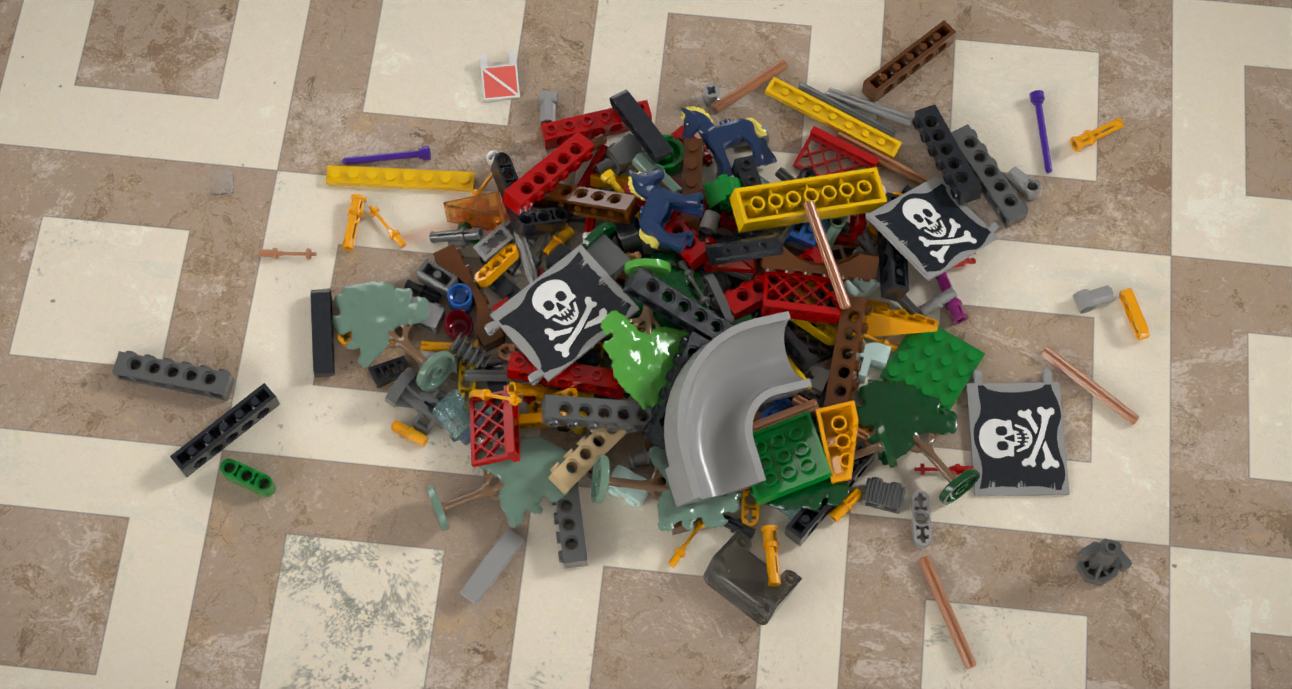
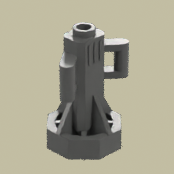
[385,367,454,435]
[1075,538,1132,586]

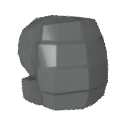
[594,133,645,175]

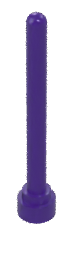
[1029,90,1053,173]
[342,145,431,165]

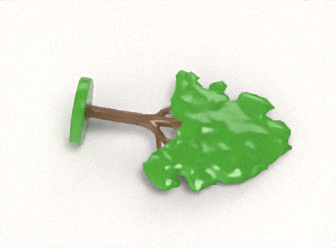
[601,258,689,409]

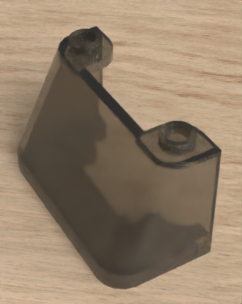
[703,530,802,625]

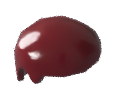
[444,309,473,339]

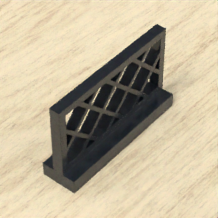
[705,225,793,266]
[756,299,834,373]

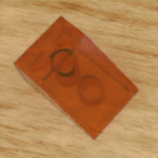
[443,191,505,231]

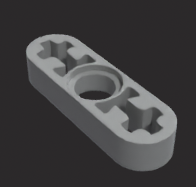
[910,490,932,548]

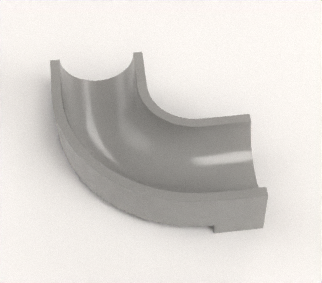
[664,311,812,508]

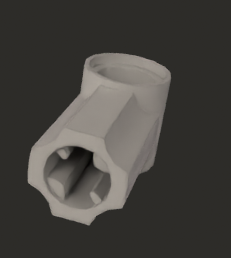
[539,91,558,124]
[1006,166,1041,201]
[699,210,721,240]
[1073,285,1114,314]

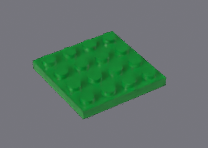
[879,326,985,414]
[752,411,833,506]

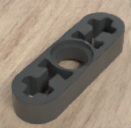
[700,273,735,325]

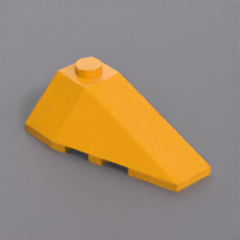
[866,299,939,337]
[816,400,859,484]

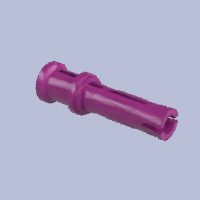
[935,271,969,324]

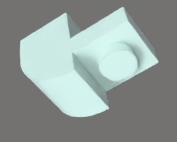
[843,277,880,298]
[857,343,891,383]

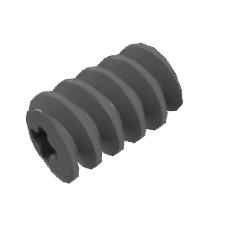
[449,332,492,370]

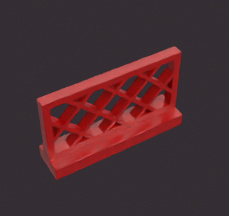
[793,126,879,176]
[761,271,841,325]
[469,385,521,467]

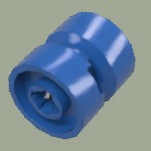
[447,283,474,315]

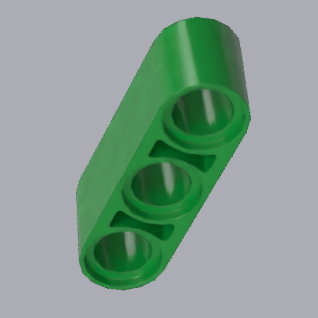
[220,458,276,497]

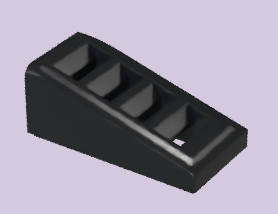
[368,355,410,389]

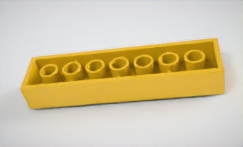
[729,167,887,233]

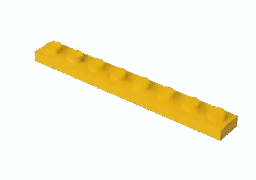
[765,77,902,159]
[325,165,475,192]

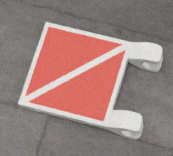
[480,51,520,102]

